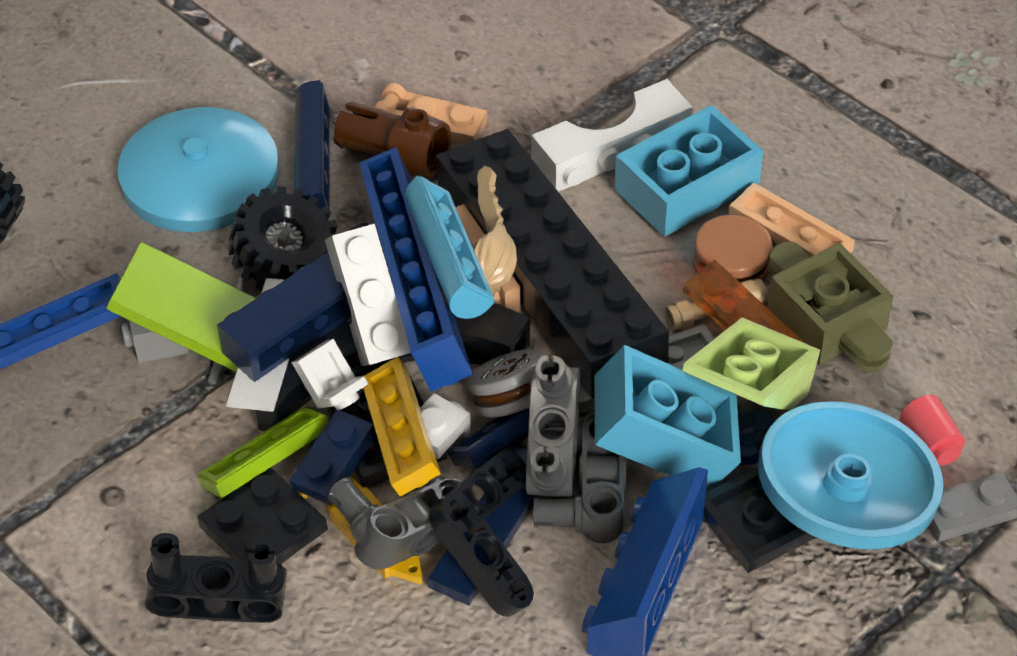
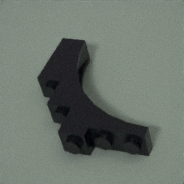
[256,303,530,431]

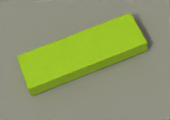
[197,407,329,498]

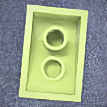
[682,317,820,411]

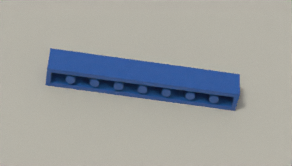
[359,147,473,392]

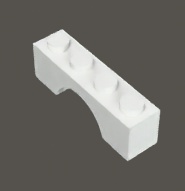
[531,79,693,192]

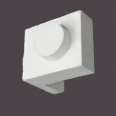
[291,339,368,410]
[420,393,471,459]

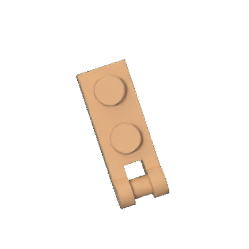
[374,83,487,145]

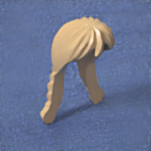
[471,166,517,296]

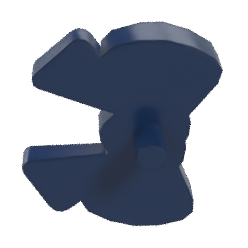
[738,410,775,465]

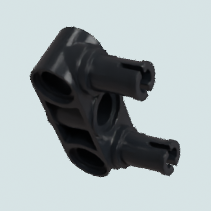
[144,533,287,623]

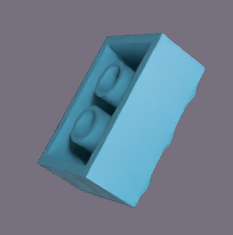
[615,105,763,237]
[594,345,741,491]

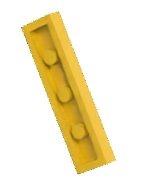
[363,356,441,497]

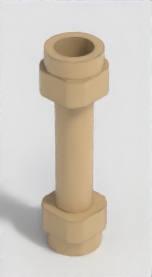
[665,279,768,332]

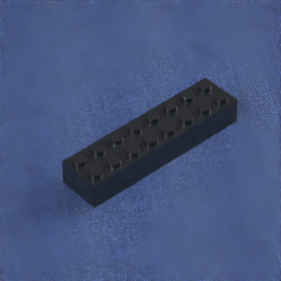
[435,129,669,399]

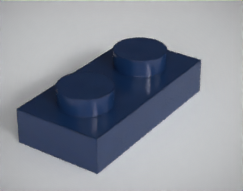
[447,408,530,469]
[289,410,377,506]

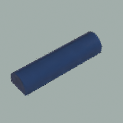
[294,80,330,210]

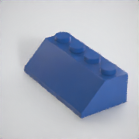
[582,467,708,656]

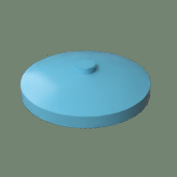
[117,107,279,232]
[758,401,943,549]

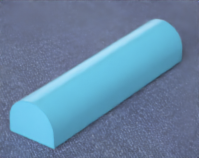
[405,176,495,319]

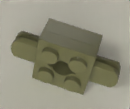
[767,242,893,373]

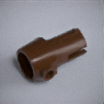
[333,101,451,178]

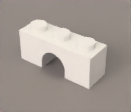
[325,224,411,366]

